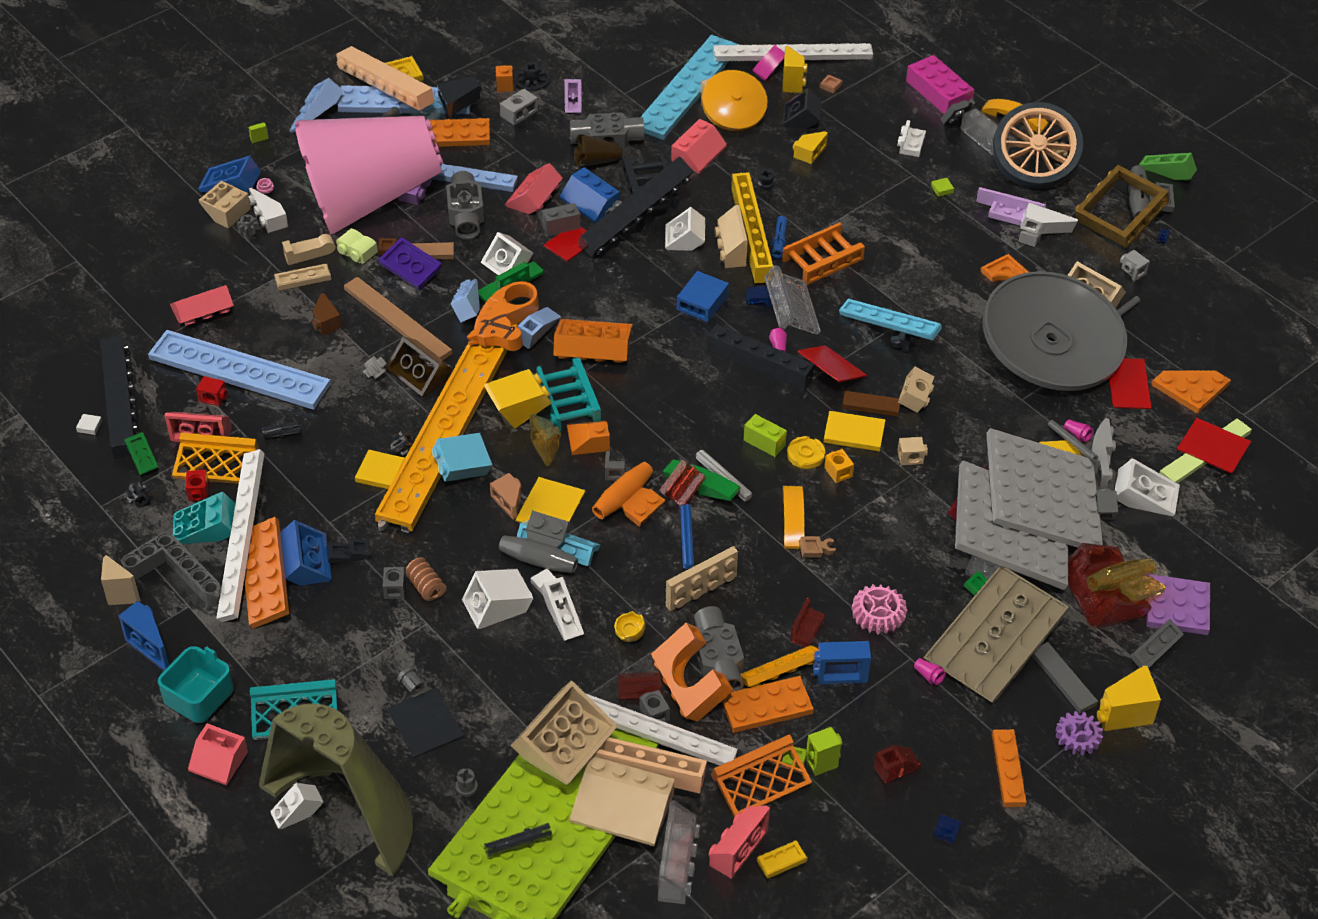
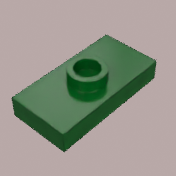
[124,432,158,475]

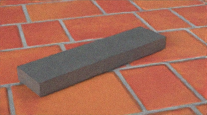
[1032,642,1098,713]

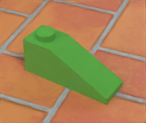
[1139,153,1197,181]

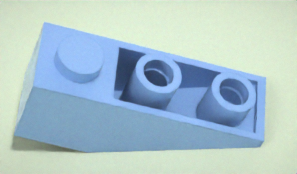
[451,279,480,322]
[517,307,561,349]

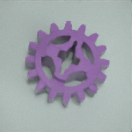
[1056,711,1103,755]

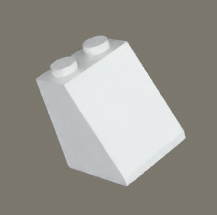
[462,569,533,629]

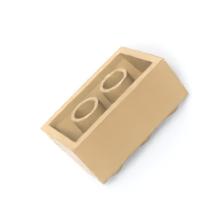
[714,205,747,268]
[1068,262,1126,308]

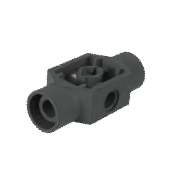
[570,113,644,150]
[446,171,484,240]
[694,606,744,692]

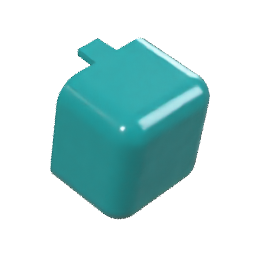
[158,646,234,723]

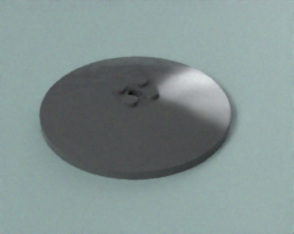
[983,272,1127,391]

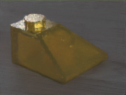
[529,414,561,466]

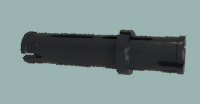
[484,823,552,858]

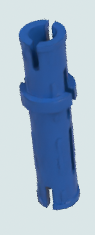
[772,216,788,258]

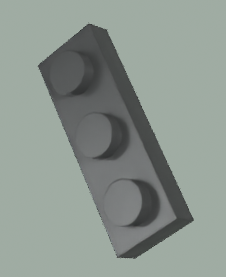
[1130,619,1184,668]

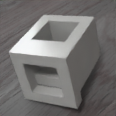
[1120,250,1150,282]

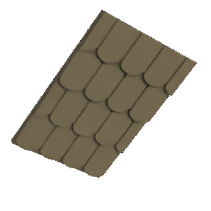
[923,566,1070,703]

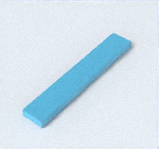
[839,299,942,340]

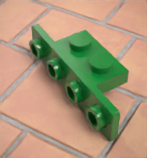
[478,262,543,303]

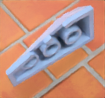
[290,78,344,133]

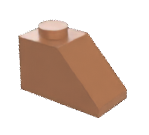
[490,473,522,520]

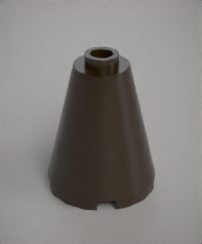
[574,134,622,168]

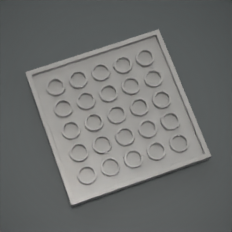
[987,428,1103,554]
[955,461,1068,590]

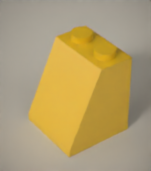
[484,369,552,428]
[1097,666,1161,731]

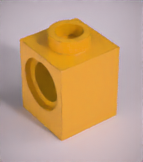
[824,449,854,483]

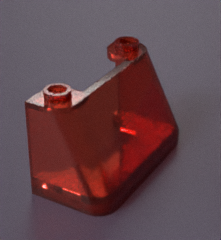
[1068,543,1152,627]

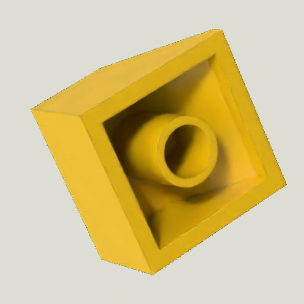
[783,46,807,93]

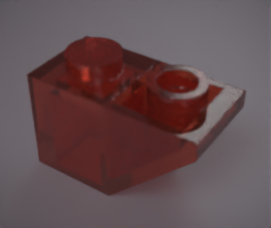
[873,745,922,783]

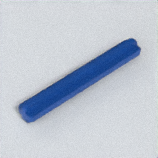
[680,504,694,569]

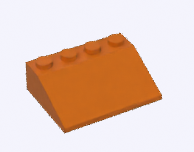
[554,319,632,363]

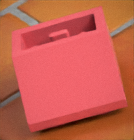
[188,724,248,785]

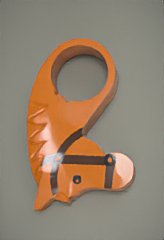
[467,282,539,351]

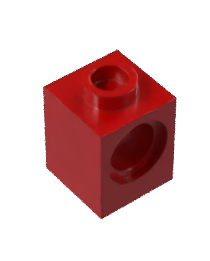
[196,376,228,406]
[185,470,209,501]

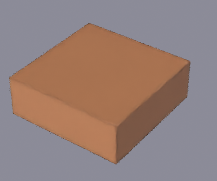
[820,75,842,93]

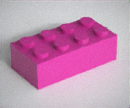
[906,55,974,114]

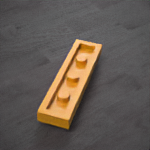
[741,646,818,687]

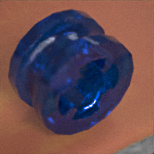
[1157,227,1170,244]

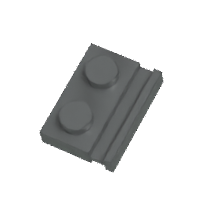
[941,98,975,124]

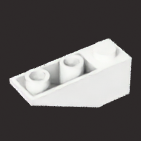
[249,188,288,233]
[1020,203,1078,234]

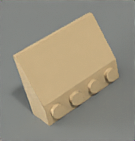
[511,680,618,785]
[570,756,675,846]

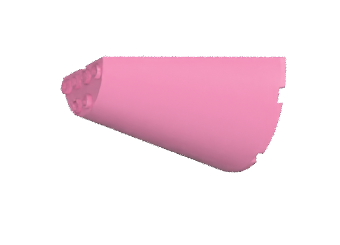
[295,116,443,234]

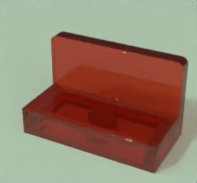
[659,460,706,506]
[790,598,825,647]
[617,672,661,699]

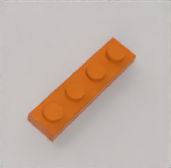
[992,729,1026,807]

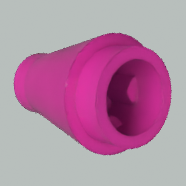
[769,328,787,352]
[1064,419,1093,442]
[914,658,946,685]

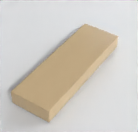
[274,264,331,291]

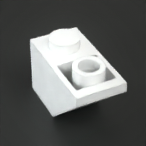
[271,783,323,829]

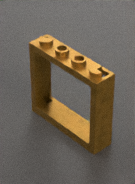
[1075,165,1169,248]

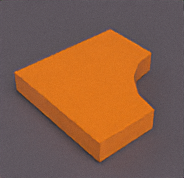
[981,254,1028,282]

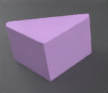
[565,79,581,113]

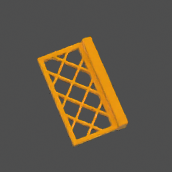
[172,433,259,484]

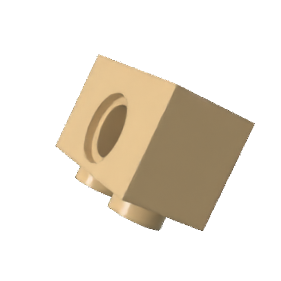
[898,367,934,413]

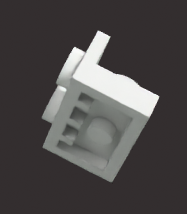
[897,120,926,157]

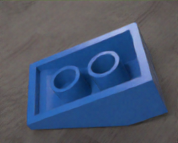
[198,156,261,194]
[119,601,169,671]

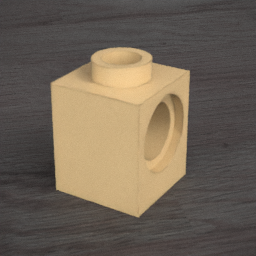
[898,437,927,465]

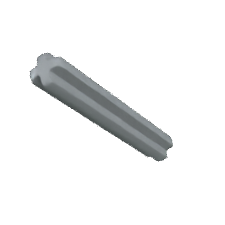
[696,450,752,501]

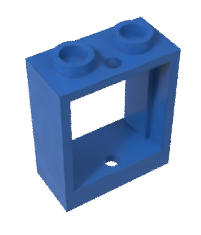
[813,641,871,684]

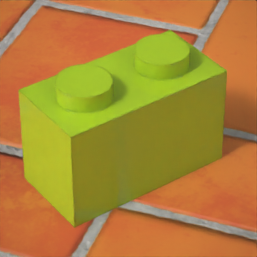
[744,414,787,457]
[806,727,842,776]

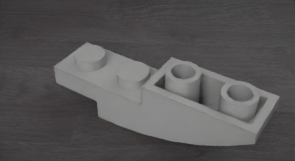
[1091,418,1116,488]

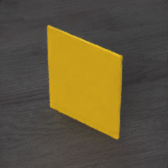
[516,477,585,523]

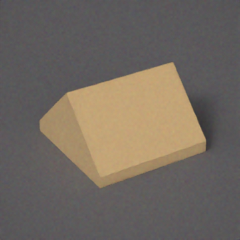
[101,555,141,605]

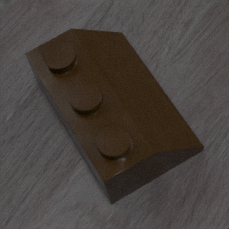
[386,337,453,397]

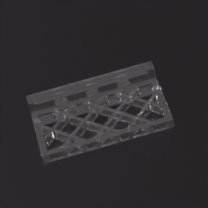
[764,265,821,335]

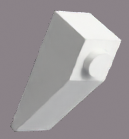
[540,577,584,641]

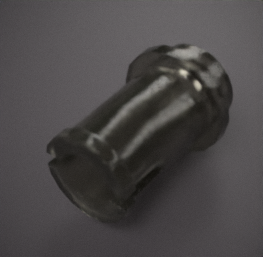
[381,106,400,117]

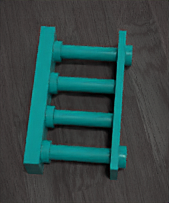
[537,357,601,432]

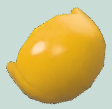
[614,611,645,642]

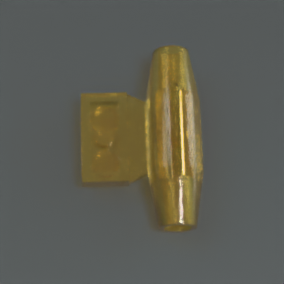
[1087,558,1166,602]

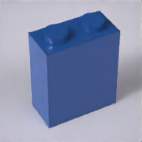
[677,271,729,322]

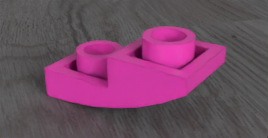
[753,45,785,81]

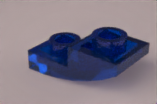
[745,286,786,307]

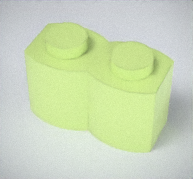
[336,229,378,264]

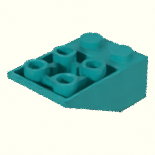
[173,492,236,544]

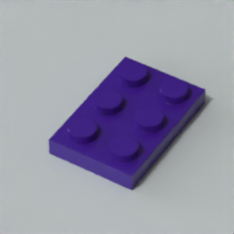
[378,237,442,290]

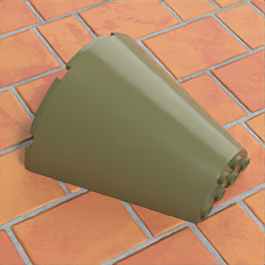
[259,704,413,876]

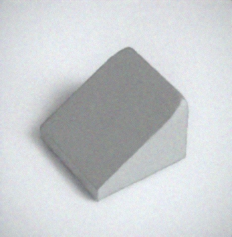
[1019,230,1041,247]

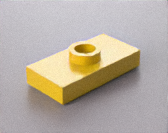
[757,840,807,879]

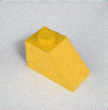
[793,132,828,164]

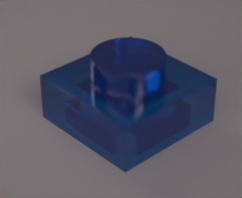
[933,814,961,844]

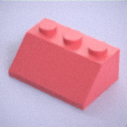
[671,119,727,174]
[505,163,562,214]
[170,285,234,326]
[165,412,232,442]
[708,806,770,879]

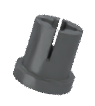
[397,666,424,695]
[456,769,478,797]

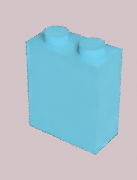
[432,433,492,481]

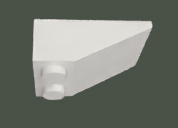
[1115,458,1180,516]

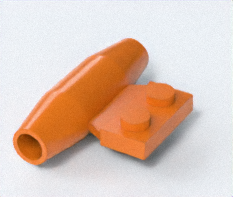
[592,462,665,527]

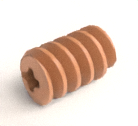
[405,557,447,601]

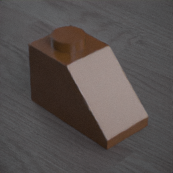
[312,293,342,336]

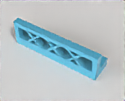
[517,520,600,566]

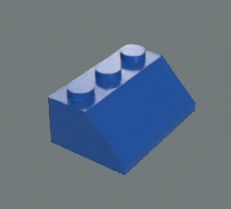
[560,167,620,223]
[280,520,332,586]

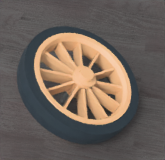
[993,102,1083,189]

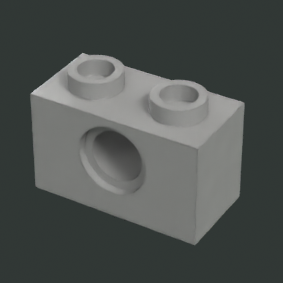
[500,89,538,125]

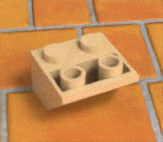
[199,181,251,228]

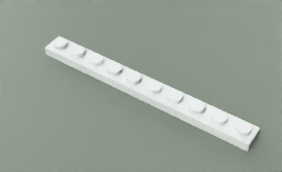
[713,43,873,61]
[216,449,264,622]

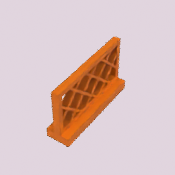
[711,734,812,818]

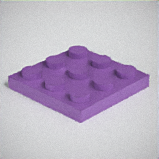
[1146,574,1210,635]

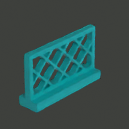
[250,679,338,740]

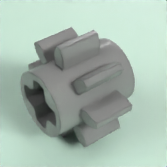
[363,356,387,379]

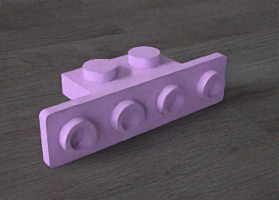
[977,187,1046,226]

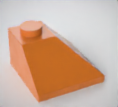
[567,421,610,455]

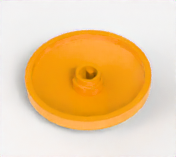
[701,70,767,132]

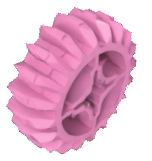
[852,584,907,635]

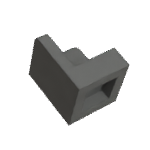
[605,451,625,481]

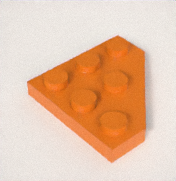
[1152,371,1231,414]

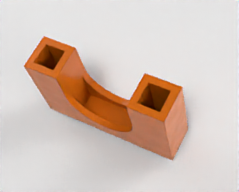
[651,623,733,722]

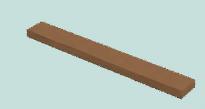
[344,277,452,360]

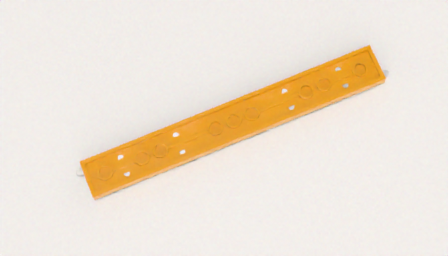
[375,321,522,533]

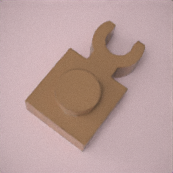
[799,536,836,557]

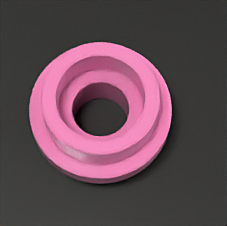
[256,178,274,194]

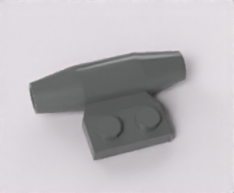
[1128,166,1175,219]
[499,510,578,573]

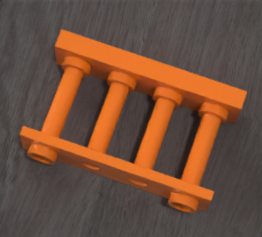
[782,222,865,285]

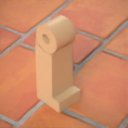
[282,234,335,265]

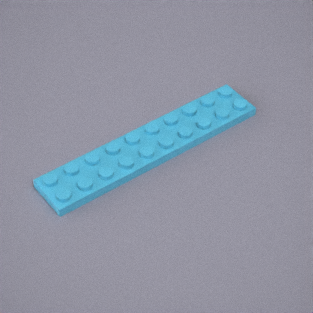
[641,35,739,140]

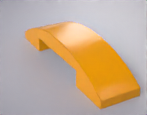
[981,99,1048,134]
[783,486,804,549]

